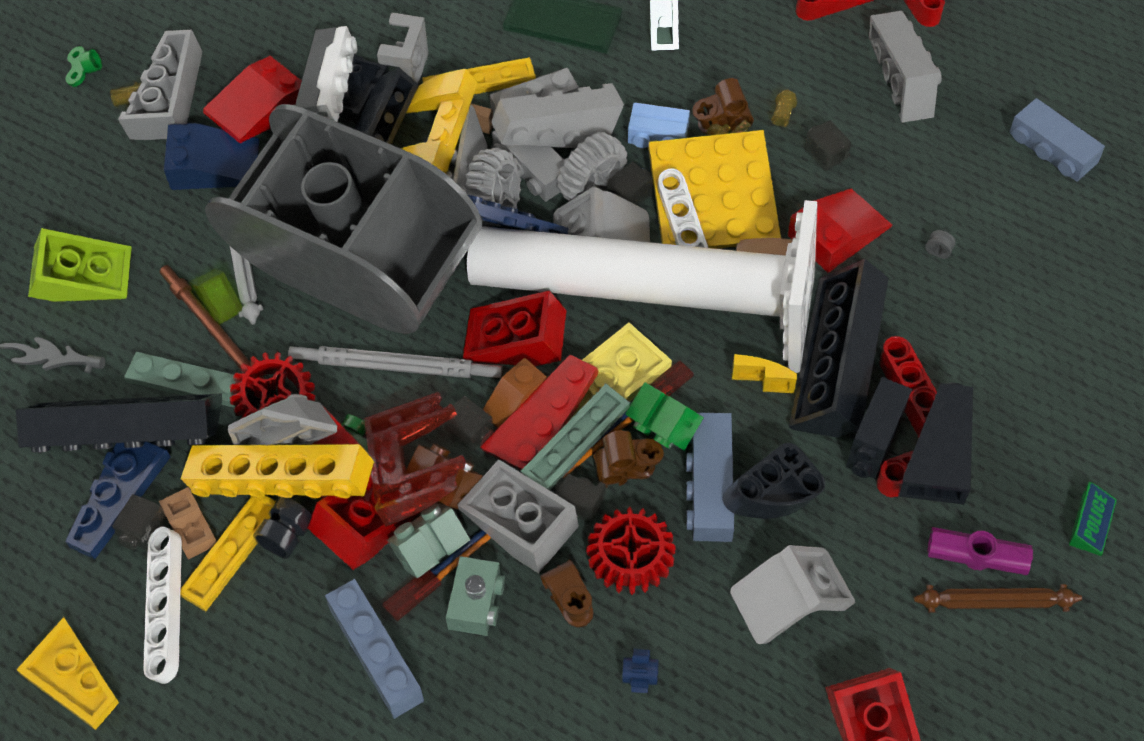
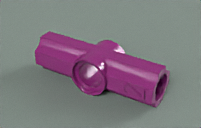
[927,527,1033,575]

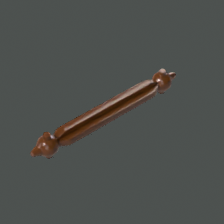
[914,584,1082,613]

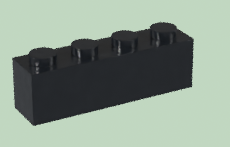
[354,67,419,144]

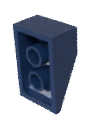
[164,123,259,190]

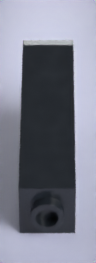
[898,383,973,505]

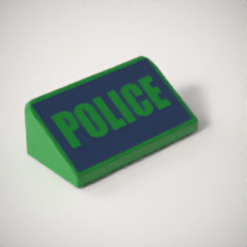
[1069,482,1117,556]

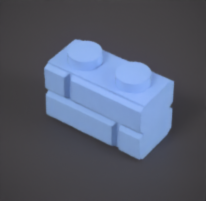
[628,103,690,148]

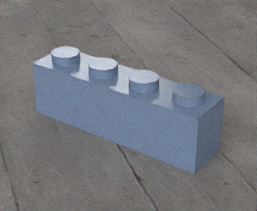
[686,413,734,542]
[325,579,424,719]

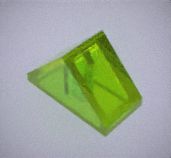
[189,268,242,325]

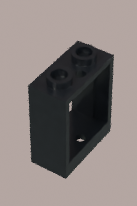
[846,377,912,479]

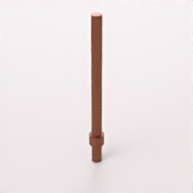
[160,265,264,379]

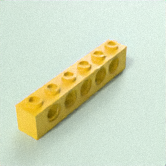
[181,444,374,498]

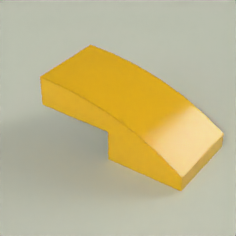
[732,354,797,393]

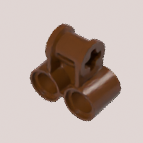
[692,78,754,135]
[593,430,664,488]

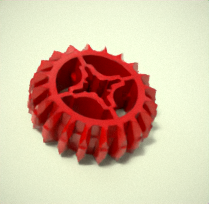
[230,352,315,419]
[586,507,676,595]

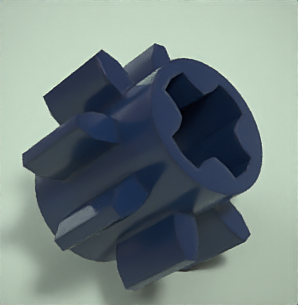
[623,649,659,693]

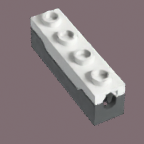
[295,26,357,122]

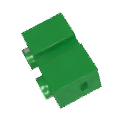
[625,382,704,450]

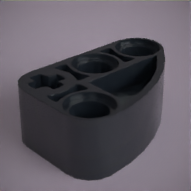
[723,443,826,519]

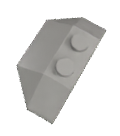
[446,104,487,193]
[228,394,337,445]

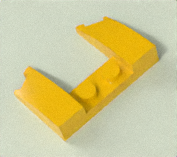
[401,69,478,174]

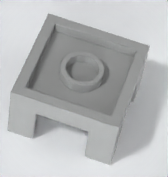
[377,13,429,84]

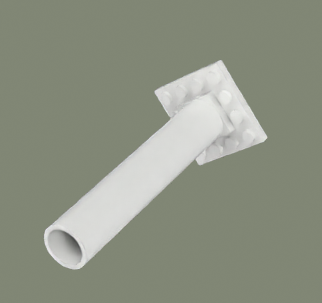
[467,200,817,373]

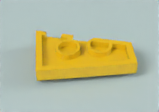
[17,617,119,730]

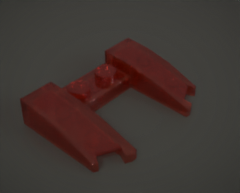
[364,392,466,527]

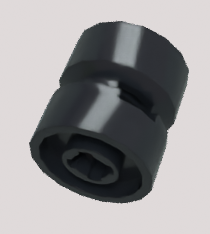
[253,497,312,559]

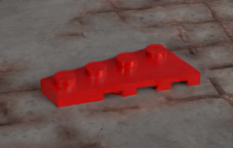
[480,355,599,471]

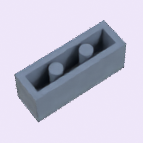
[1009,98,1105,182]

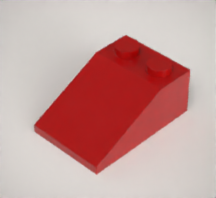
[203,56,302,143]
[788,188,892,273]
[463,290,567,366]
[308,463,429,570]
[825,668,921,741]

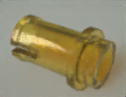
[110,81,141,107]
[771,90,798,127]

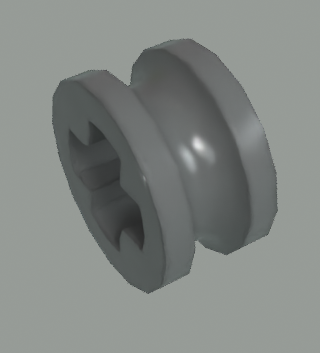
[925,230,956,259]

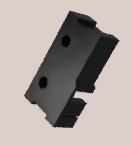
[338,55,389,124]

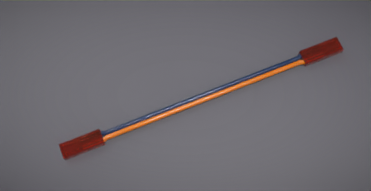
[383,361,694,621]

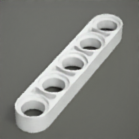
[657,168,708,248]
[144,527,182,684]

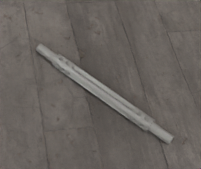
[288,346,503,378]

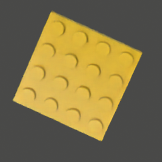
[648,130,781,249]

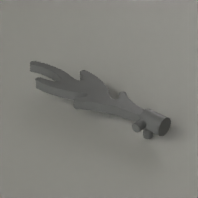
[0,337,106,374]

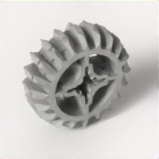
[557,132,627,201]
[464,148,522,227]

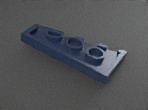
[468,195,569,234]
[65,442,171,559]

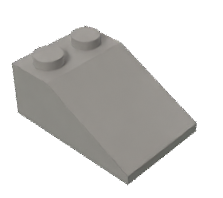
[457,460,579,573]

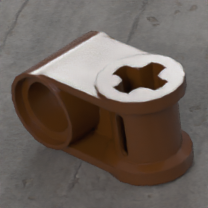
[540,560,594,627]

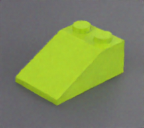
[28,228,132,302]

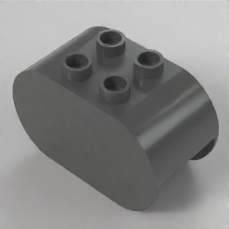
[205,104,482,334]

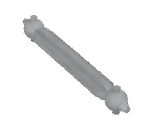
[230,246,263,324]

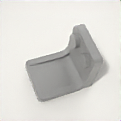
[553,186,650,242]
[730,545,855,644]

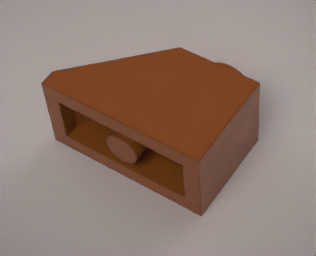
[481,358,547,428]

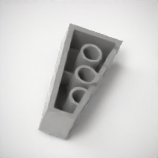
[869,11,942,123]
[118,29,203,140]
[492,83,624,148]

